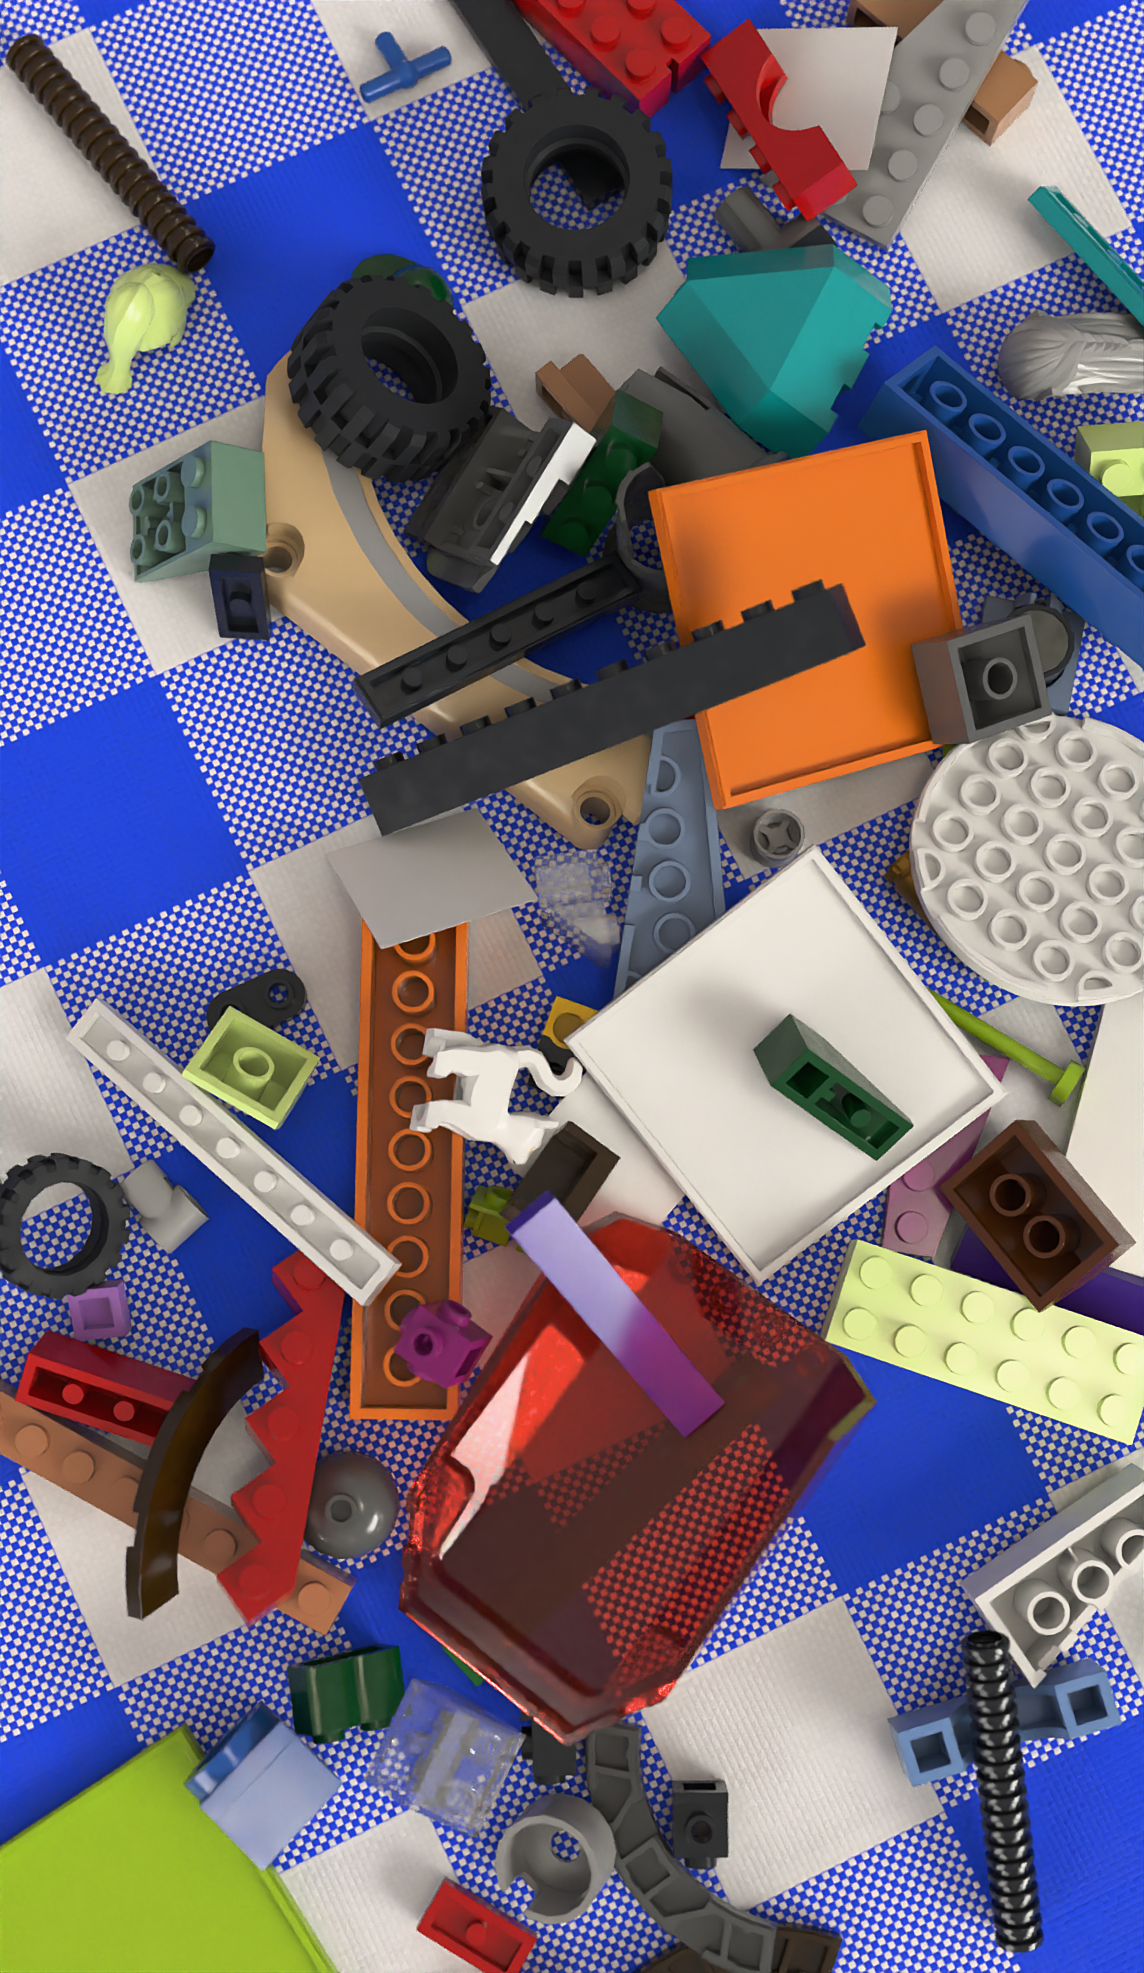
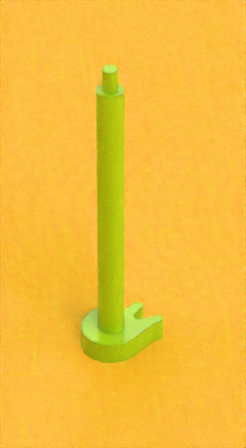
[925,986,1085,1107]

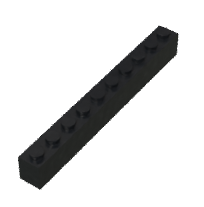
[359,579,866,837]

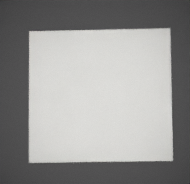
[720,27,898,170]
[325,808,539,949]
[507,1071,686,1264]

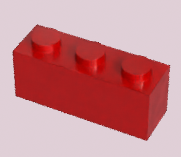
[15,1330,196,1447]

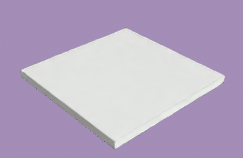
[563,844,1009,1285]

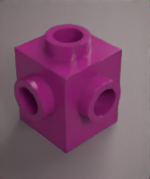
[393,1299,493,1388]

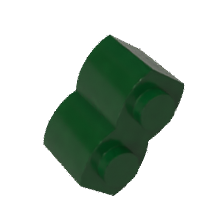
[287,1644,407,1744]

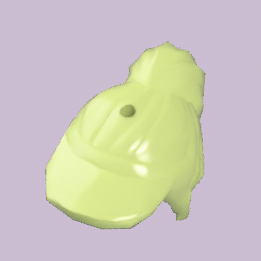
[95,263,196,395]

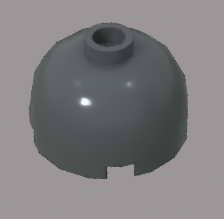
[304,1450,400,1559]

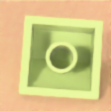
[181,1006,320,1130]

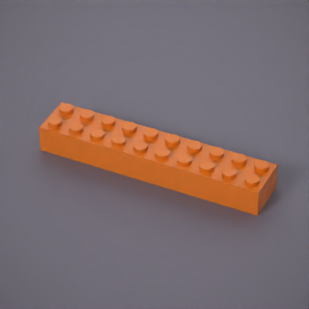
[349,918,470,1420]

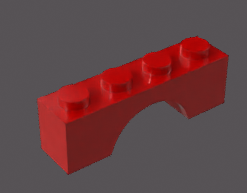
[700,18,858,222]

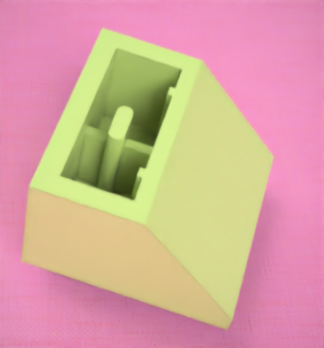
[1074,421,1144,519]

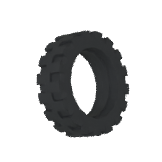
[0,1153,130,1299]

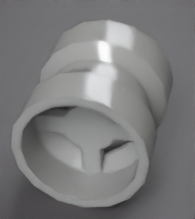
[749,809,805,868]

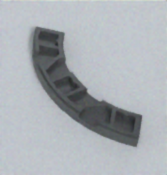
[585,1715,778,1973]

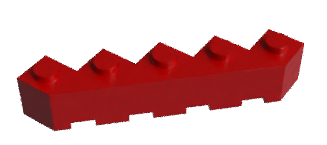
[216,1250,345,1628]

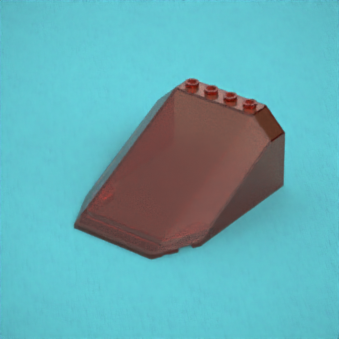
[398,1211,877,1747]

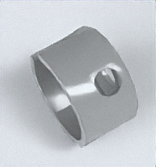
[495,1793,616,1925]

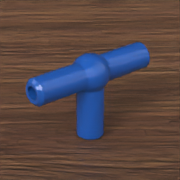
[359,32,452,104]

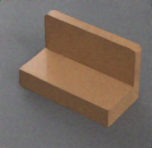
[535,354,616,433]

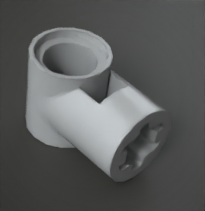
[120,1159,209,1254]

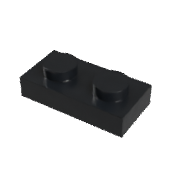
[208,554,272,640]

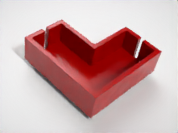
[511,0,711,119]

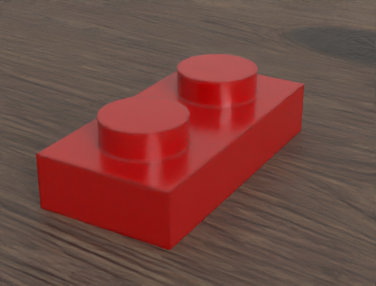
[416,1876,538,1973]

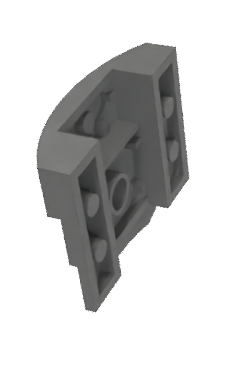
[403,405,597,594]

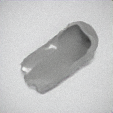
[998,309,1144,401]

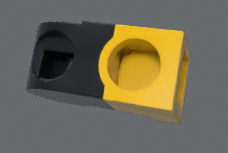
[527,996,598,1099]

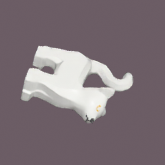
[410,1028,583,1165]

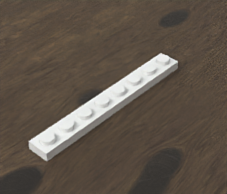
[65,998,402,1306]

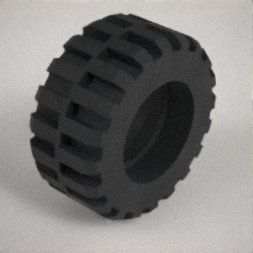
[481,86,673,298]
[287,274,491,483]

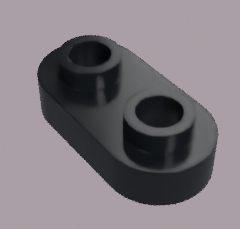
[206,969,307,1031]

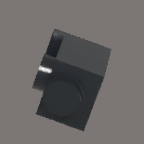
[520,1698,576,1785]
[671,1780,729,1869]

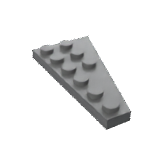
[759,0,1029,252]

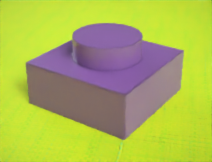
[67,1279,132,1340]

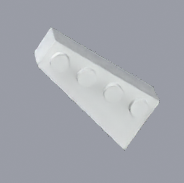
[959,1463,1144,1689]

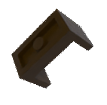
[499,1121,621,1224]

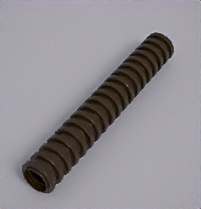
[6,34,216,274]

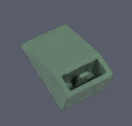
[129,440,267,583]

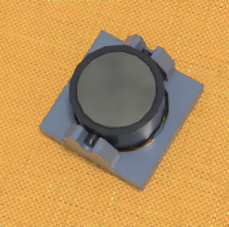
[980,592,1085,716]

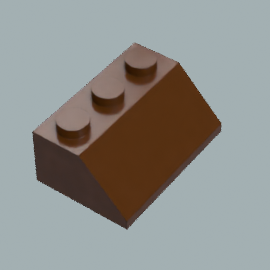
[939,1120,1137,1313]

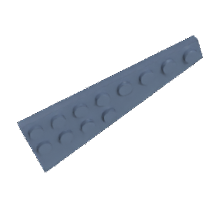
[613,719,726,999]

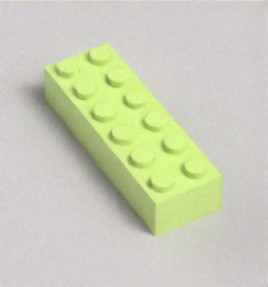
[818,1239,1144,1445]

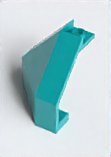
[656,244,892,459]

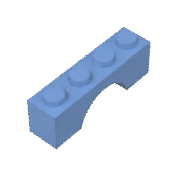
[887,1658,1122,1787]

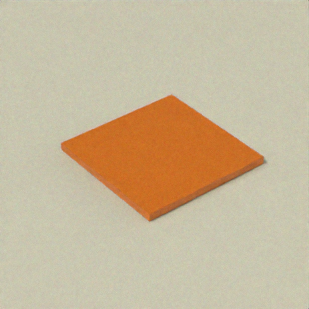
[648,430,963,810]

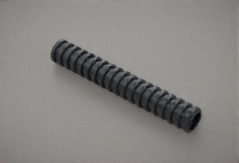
[960,1630,1044,1953]

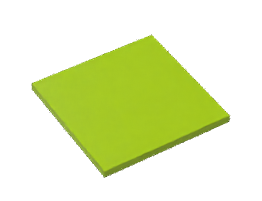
[0,1722,339,1973]

